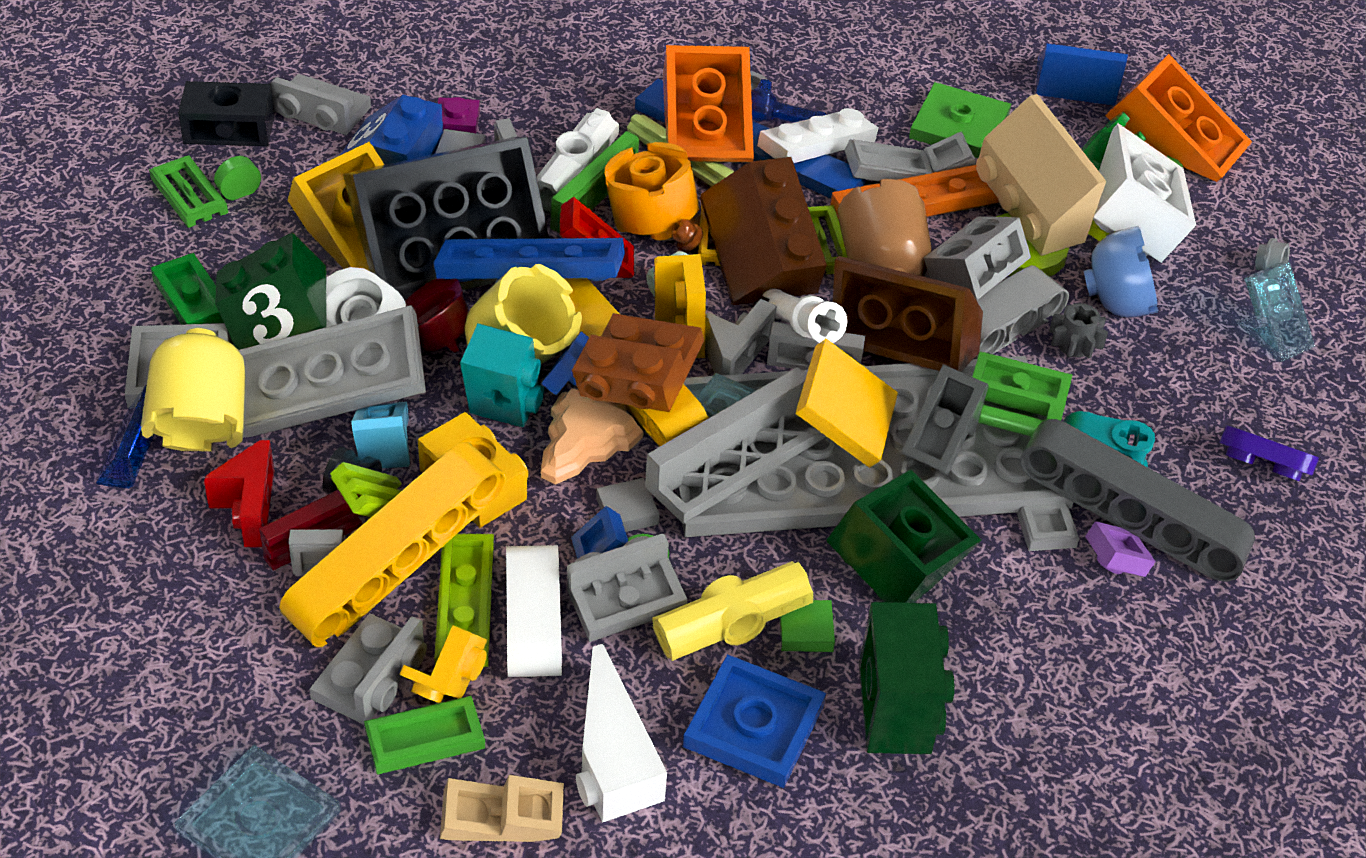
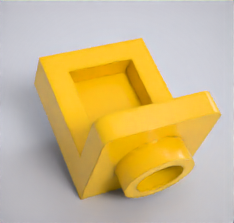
[399,625,487,703]

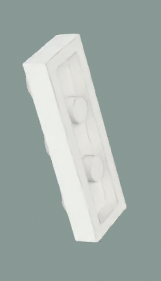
[757,108,879,163]

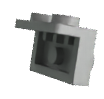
[567,534,687,642]

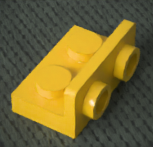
[654,254,706,358]

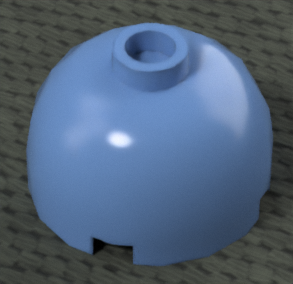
[1084,226,1158,318]

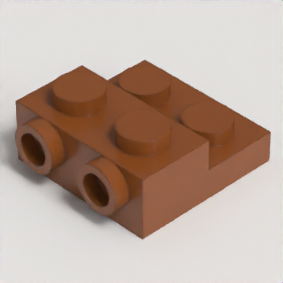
[572,313,704,412]

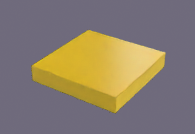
[795,338,898,468]

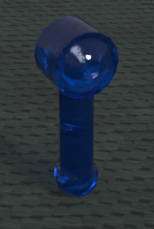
[751,79,827,123]

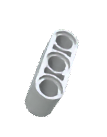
[975,265,1069,359]

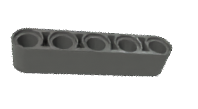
[1020,419,1255,582]

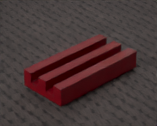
[259,490,362,571]

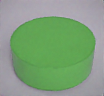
[214,156,261,201]

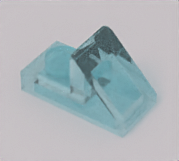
[1236,262,1315,362]

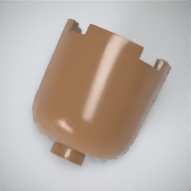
[837,179,932,277]

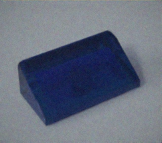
[96,385,154,489]

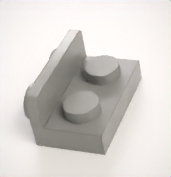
[270,74,371,135]
[309,613,427,724]

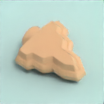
[541,388,644,485]

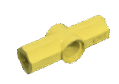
[652,561,813,661]

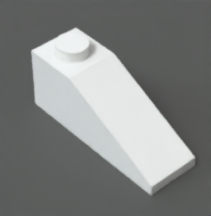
[576,644,667,823]

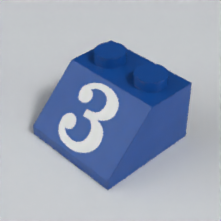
[339,95,443,165]

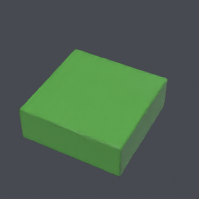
[779,600,835,652]

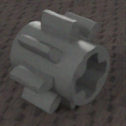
[1049,303,1108,359]

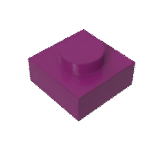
[438,97,480,133]

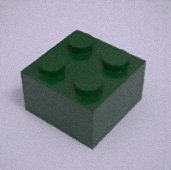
[859,602,955,754]

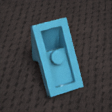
[351,402,410,468]

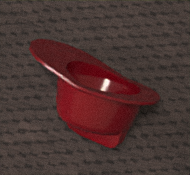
[405,279,469,353]

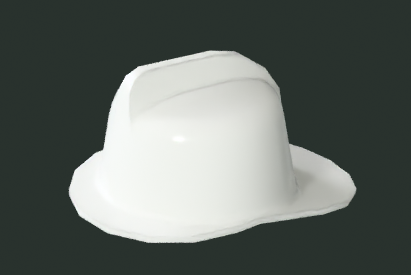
[326,267,406,327]

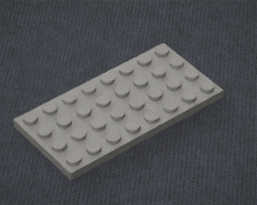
[676,356,1073,537]

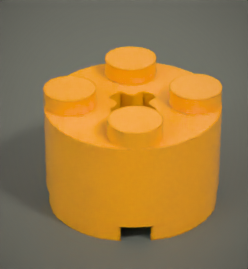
[605,142,699,241]

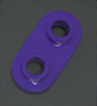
[1219,425,1319,482]

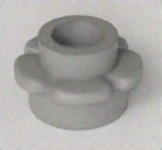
[1255,238,1290,279]

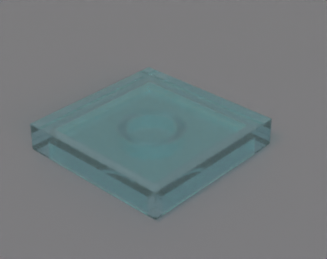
[174,745,341,858]

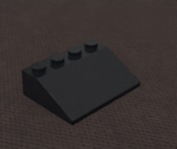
[343,136,549,301]

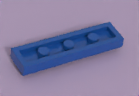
[434,238,625,282]

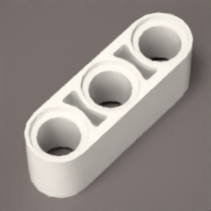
[506,545,562,677]

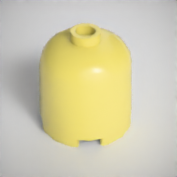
[464,264,582,364]
[141,328,245,451]

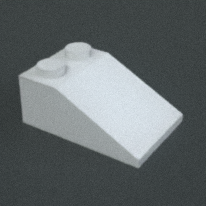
[1093,123,1196,263]

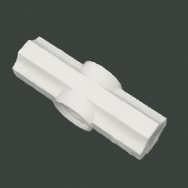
[536,108,619,212]

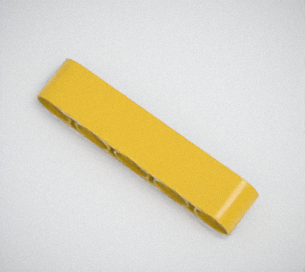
[279,442,506,647]

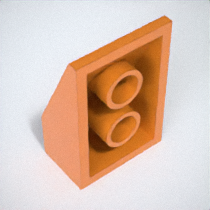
[663,45,754,162]
[1105,54,1252,182]

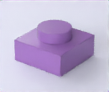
[1085,521,1156,577]

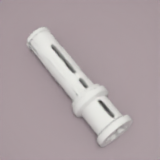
[762,289,847,343]

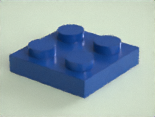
[683,654,826,788]

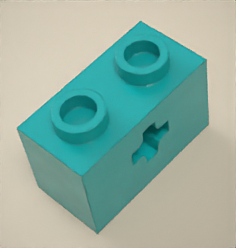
[460,324,544,427]

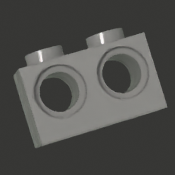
[924,216,1031,300]

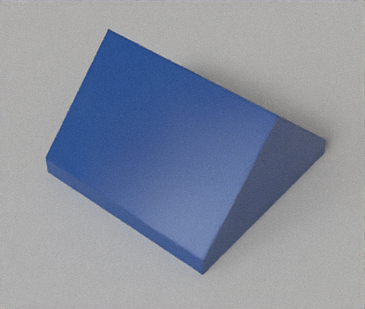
[1036,43,1128,106]

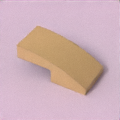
[440,775,564,842]

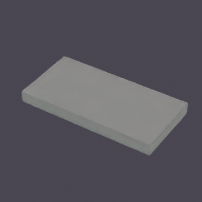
[239,305,426,438]

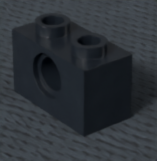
[178,81,275,147]

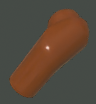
[671,213,703,252]

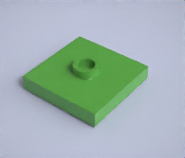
[909,82,1011,158]

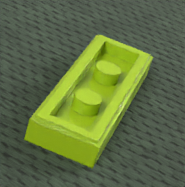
[434,534,494,667]

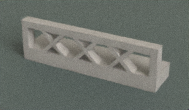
[645,367,826,524]

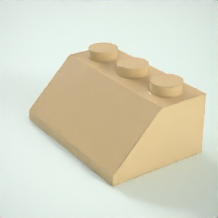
[976,94,1106,256]

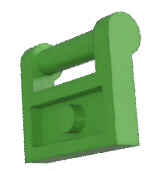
[972,351,1073,437]

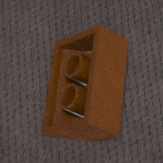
[700,157,827,305]
[832,256,983,372]

